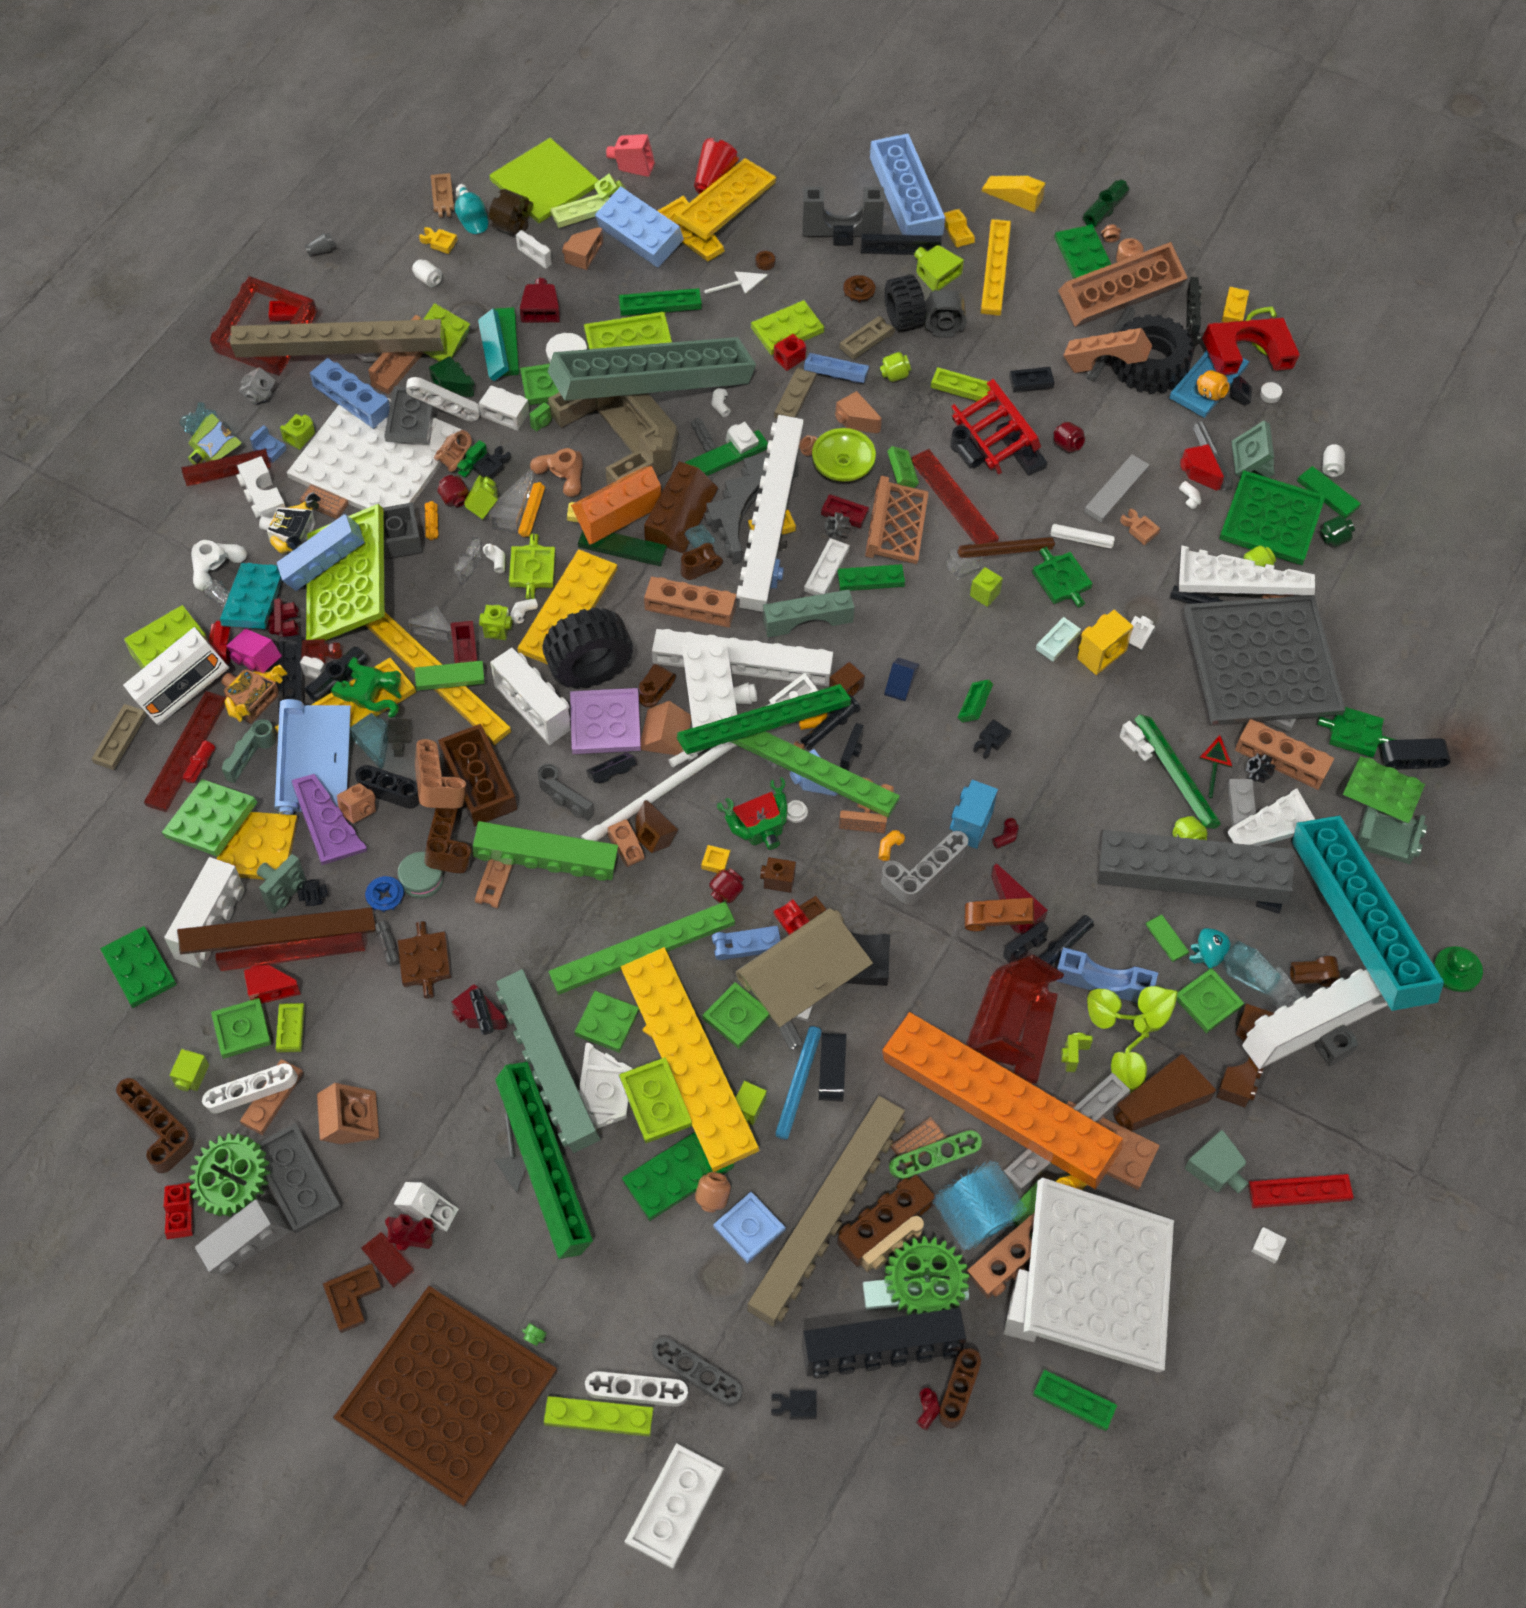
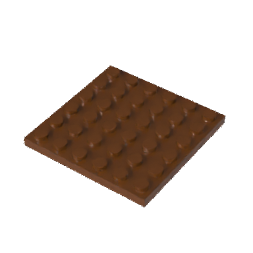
[333,1285,558,1508]

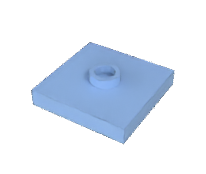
[713,1192,786,1264]

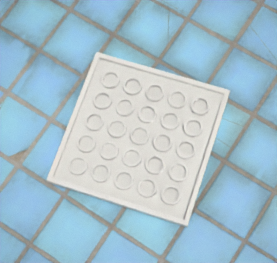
[287,398,462,510]
[1024,1178,1174,1372]

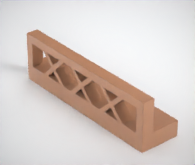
[368,315,424,394]

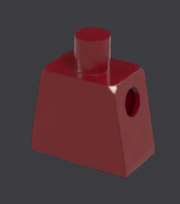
[520,278,560,323]

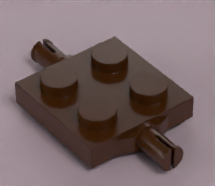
[398,921,452,999]

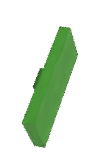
[1146,915,1189,962]

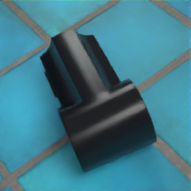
[950,426,985,469]

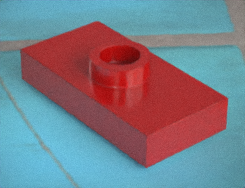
[269,299,312,321]

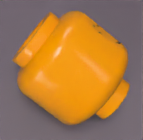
[1197,370,1230,401]

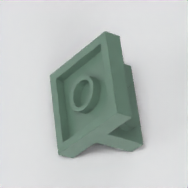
[1232,420,1275,478]

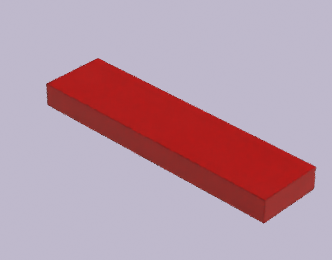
[1248,1174,1354,1208]

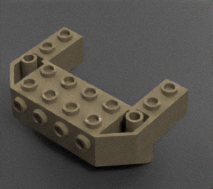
[548,392,678,485]

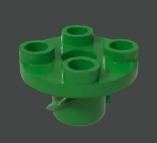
[1434,946,1483,992]

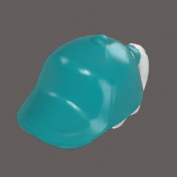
[454,184,488,234]

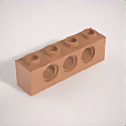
[644,576,736,628]
[1235,719,1334,790]
[967,1212,1035,1299]

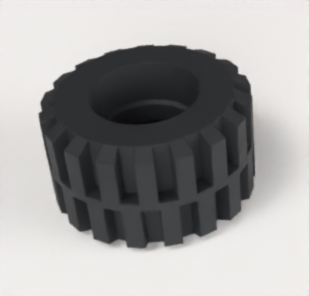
[884,274,926,331]

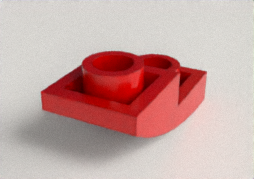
[164,1183,193,1239]

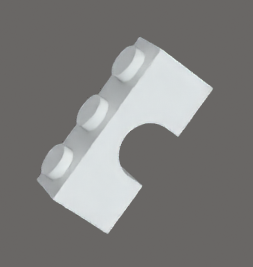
[236,457,285,519]

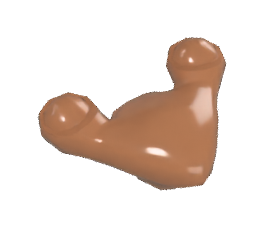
[530,448,583,497]

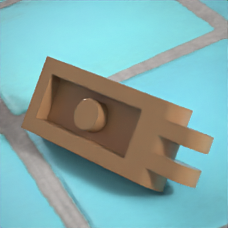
[431,173,454,218]

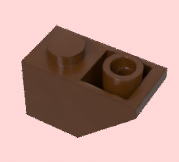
[635,800,678,853]

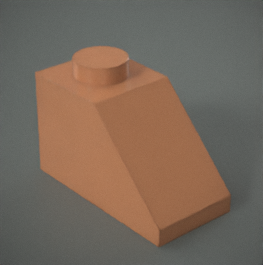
[562,227,603,270]
[835,391,882,433]

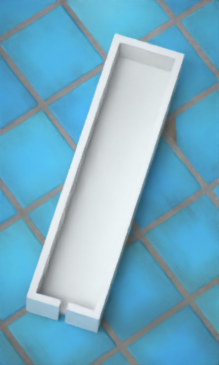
[1242,969,1388,1069]

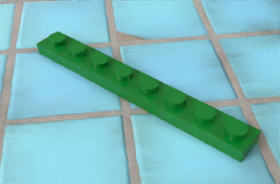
[677,684,851,755]

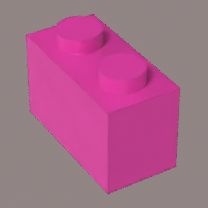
[227,628,282,673]

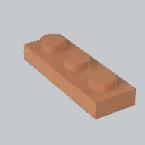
[240,1059,303,1135]

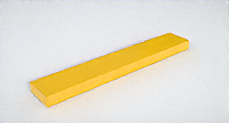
[981,219,1011,316]

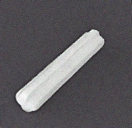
[1051,524,1115,549]

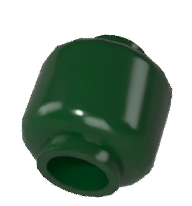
[1321,516,1355,547]

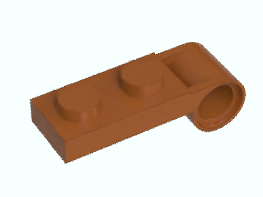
[965,898,1034,931]

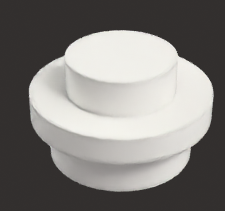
[787,800,808,823]

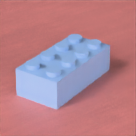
[595,187,684,268]

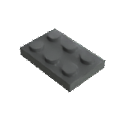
[384,386,436,444]

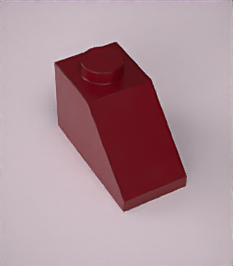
[451,984,507,1030]

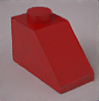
[1180,444,1224,491]
[244,964,301,1004]

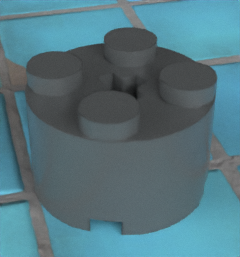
[925,290,967,338]

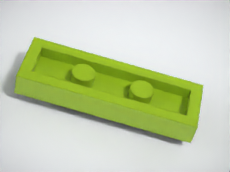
[930,367,991,405]

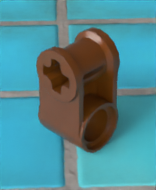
[680,543,723,580]
[639,663,676,708]

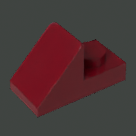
[450,620,477,663]

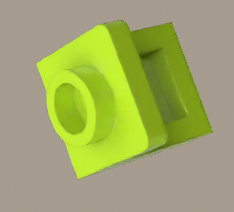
[594,174,626,200]
[1061,1033,1093,1072]

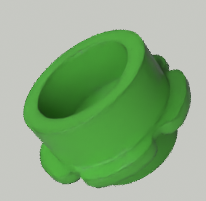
[522,1323,547,1346]

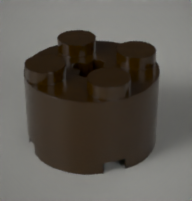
[489,189,534,235]

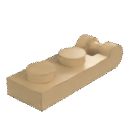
[861,1216,924,1272]

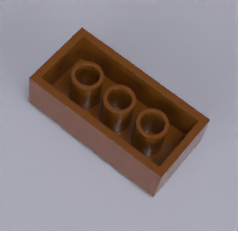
[438,724,517,827]

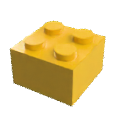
[1077,610,1133,675]

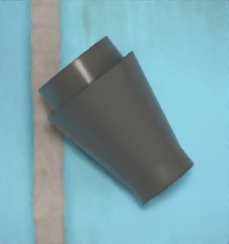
[304,233,336,256]

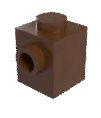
[760,857,796,893]

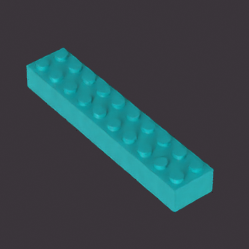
[1292,816,1444,1011]

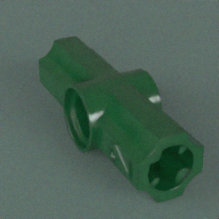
[1082,179,1130,227]

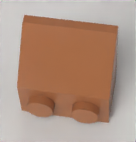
[317,1083,379,1144]

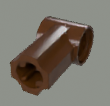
[1290,956,1341,987]

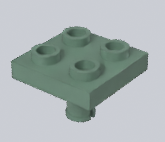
[257,854,306,914]

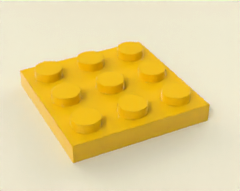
[217,812,298,880]

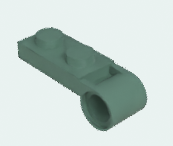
[222,719,276,783]

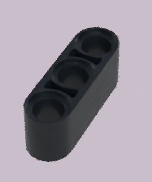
[1381,738,1451,770]
[355,765,420,809]
[818,1032,846,1102]

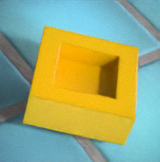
[701,845,730,873]

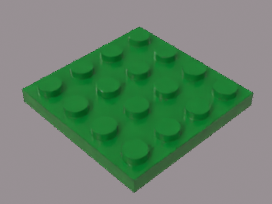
[1219,470,1326,565]

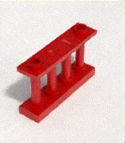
[951,379,1041,475]

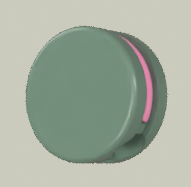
[398,852,444,898]

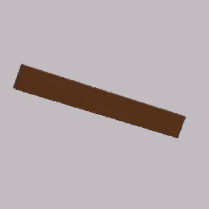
[177,907,376,955]

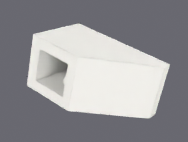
[394,1182,458,1231]

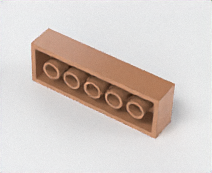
[1058,242,1187,327]

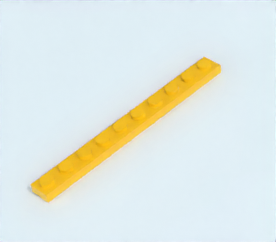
[365,612,511,745]

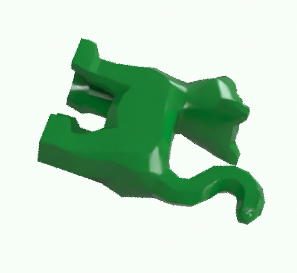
[331,657,401,718]

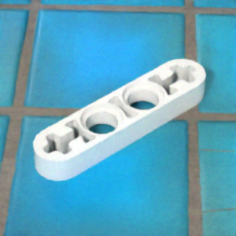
[406,377,480,421]
[202,1064,298,1114]
[585,1371,688,1407]

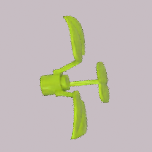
[1087,986,1178,1094]

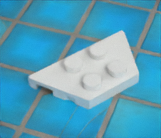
[579,1043,632,1129]

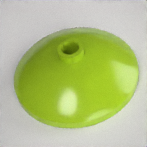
[812,428,876,481]

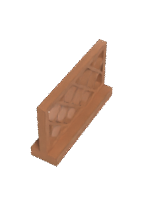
[865,476,929,564]

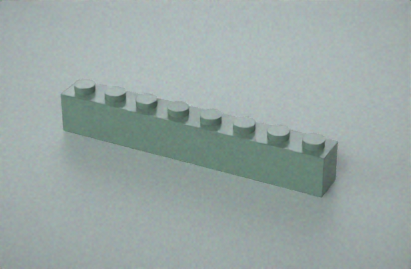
[496,969,601,1153]

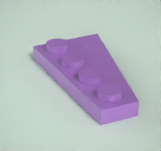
[292,774,367,865]

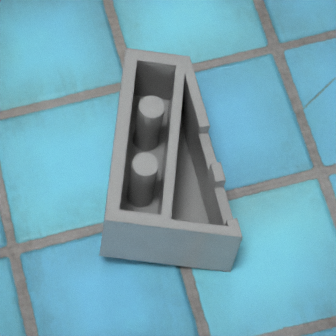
[195,1199,293,1275]

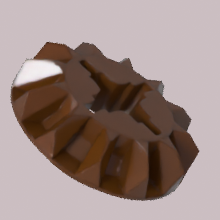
[843,275,876,303]

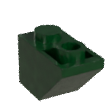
[429,356,475,398]

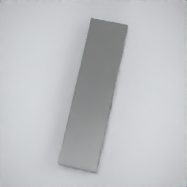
[1084,455,1149,523]

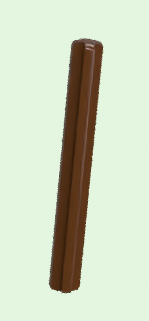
[957,537,1055,558]

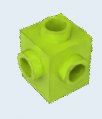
[479,605,513,640]

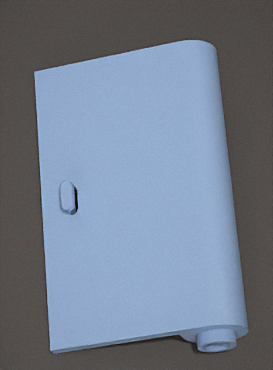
[275,699,351,815]

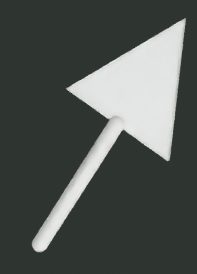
[704,272,768,294]

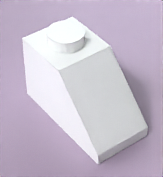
[769,673,819,704]

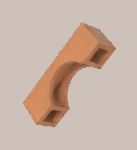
[1063,328,1152,373]

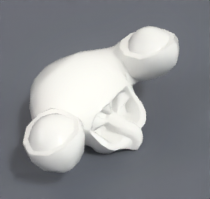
[191,540,247,591]

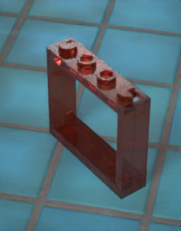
[210,276,318,376]

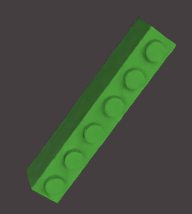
[473,821,618,881]

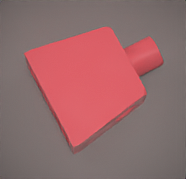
[606,134,655,177]

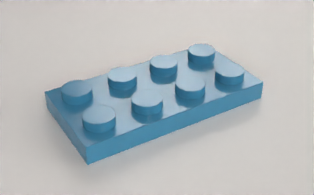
[1169,351,1249,418]

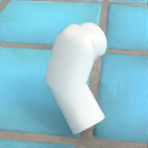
[712,388,731,417]
[1179,481,1201,509]
[483,544,505,573]
[510,599,538,624]

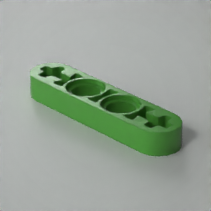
[889,1130,982,1179]

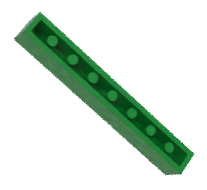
[495,1062,593,1259]

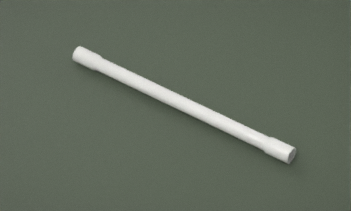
[580,742,738,841]

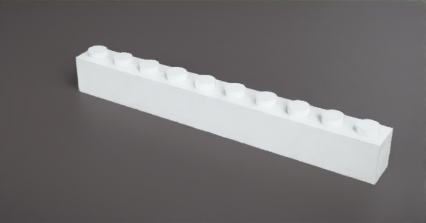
[736,415,804,612]

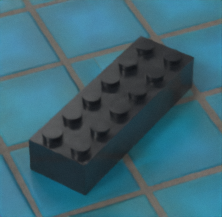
[802,1308,966,1379]

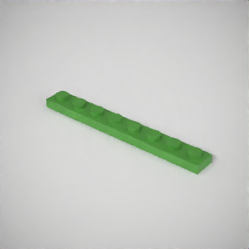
[731,731,900,818]
[549,902,735,995]

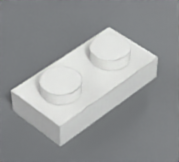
[516,230,552,269]

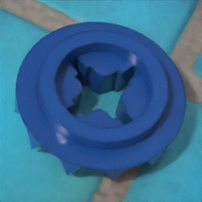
[365,876,404,912]

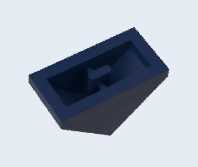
[884,657,920,702]

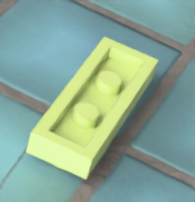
[551,194,610,228]

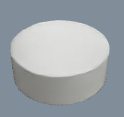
[1260,382,1282,403]

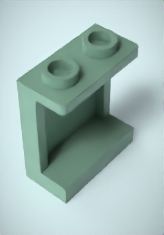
[1357,805,1427,864]

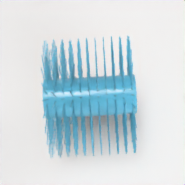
[933,1161,1027,1250]

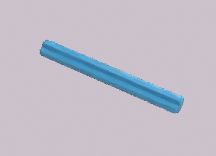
[775,1026,822,1140]

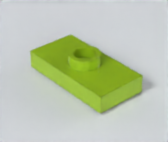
[276,1003,305,1053]

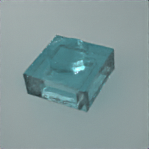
[684,524,715,548]

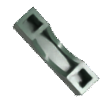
[763,590,854,638]

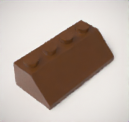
[644,461,718,554]

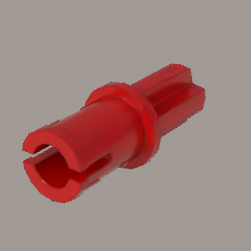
[183,741,216,783]

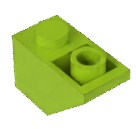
[465,475,498,519]

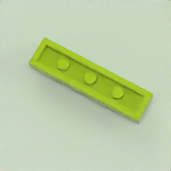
[544,1396,653,1437]

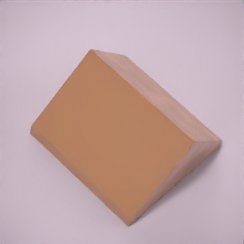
[640,701,692,755]

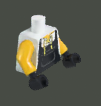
[259,492,321,554]

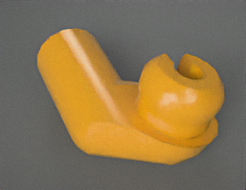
[799,713,827,730]
[878,830,905,861]

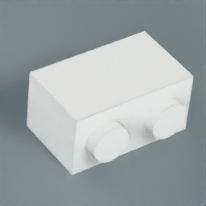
[479,386,530,431]

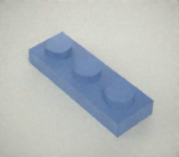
[804,353,869,383]

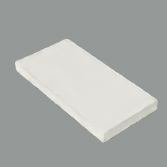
[625,1443,724,1569]

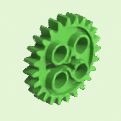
[189,1133,270,1217]
[884,1236,969,1315]

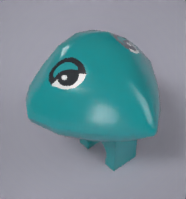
[1189,928,1231,968]

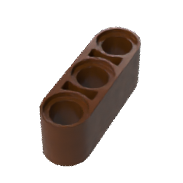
[939,1348,981,1429]

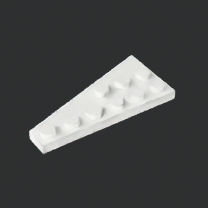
[1179,545,1315,596]

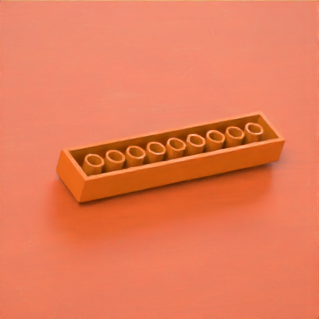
[882,1012,1123,1190]

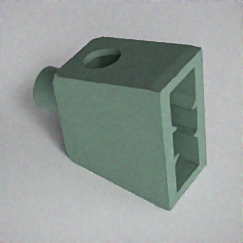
[1185,1130,1249,1194]

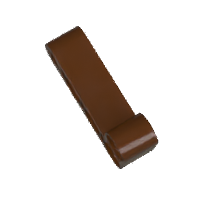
[424,808,471,874]
[116,1078,194,1174]

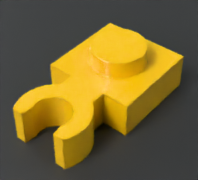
[419,227,458,254]

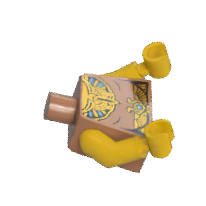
[221,665,288,724]

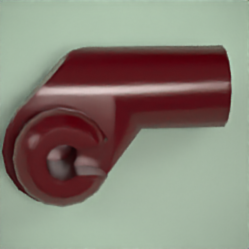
[992,818,1019,849]
[916,1388,940,1431]

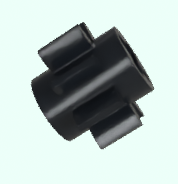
[1245,753,1276,783]
[297,879,328,906]

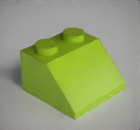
[422,303,470,361]

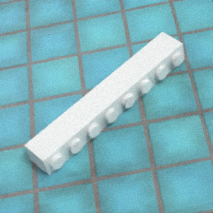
[652,629,833,686]

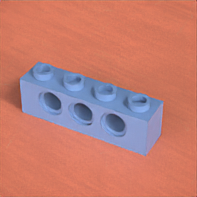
[310,358,390,429]

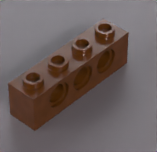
[837,1175,936,1267]

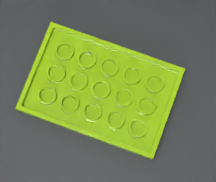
[306,504,385,646]

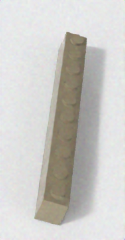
[230,319,444,357]
[747,1096,906,1327]

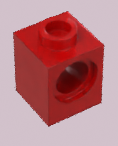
[774,334,806,371]

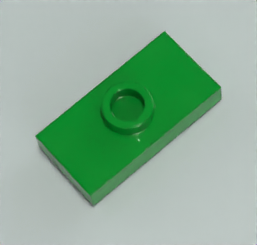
[958,679,993,723]

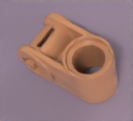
[434,430,472,472]

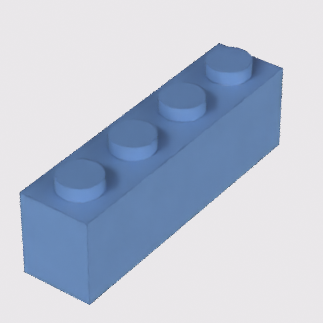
[277,514,365,591]

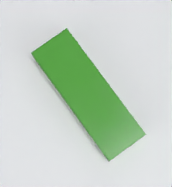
[415,661,485,691]

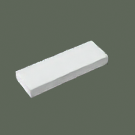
[804,538,850,595]

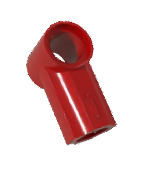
[209,621,232,664]

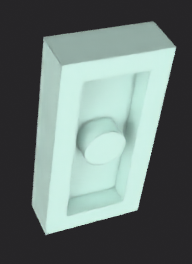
[1036,617,1081,661]

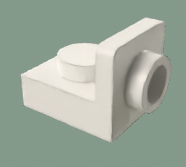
[1129,616,1156,651]

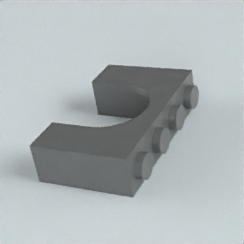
[802,187,884,236]

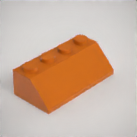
[571,466,661,545]

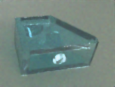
[349,713,388,769]
[1224,941,1281,995]

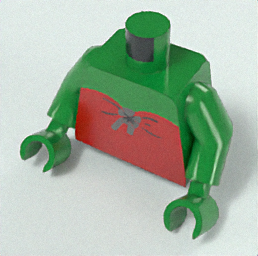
[717,777,788,850]

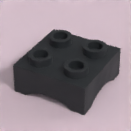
[845,932,890,986]

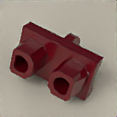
[266,598,299,637]
[385,1214,434,1251]

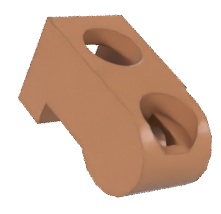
[607,819,645,867]

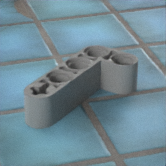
[881,831,968,905]

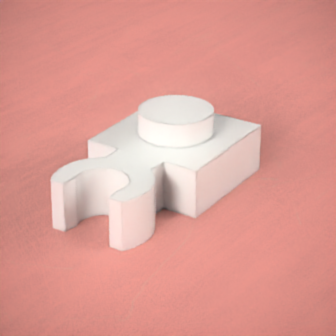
[1119,721,1155,762]

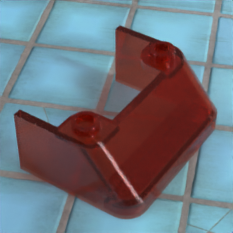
[966,955,1064,1066]

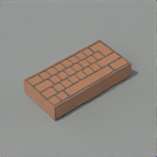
[300,484,349,519]
[839,810,887,834]
[891,1117,946,1167]

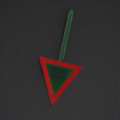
[1199,735,1233,799]

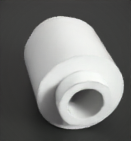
[412,259,442,287]
[1323,445,1345,477]

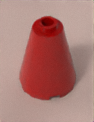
[694,138,739,194]

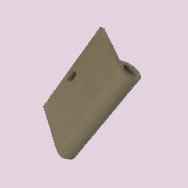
[735,908,873,1028]

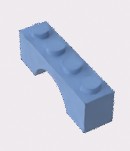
[1054,947,1158,1003]

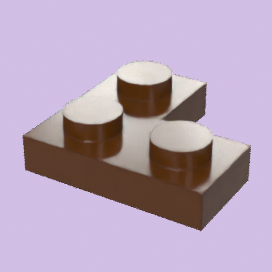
[323,1263,382,1333]

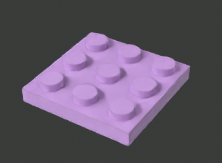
[570,688,641,754]

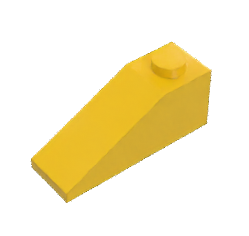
[981,176,1045,213]

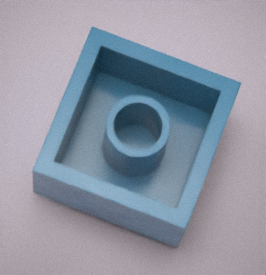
[949,780,998,849]

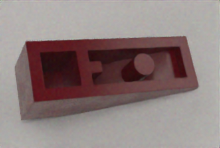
[991,863,1048,935]

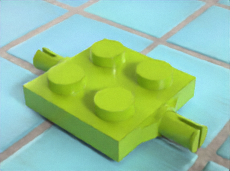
[509,534,556,599]

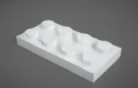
[682,639,737,728]

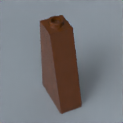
[1113,1054,1216,1131]

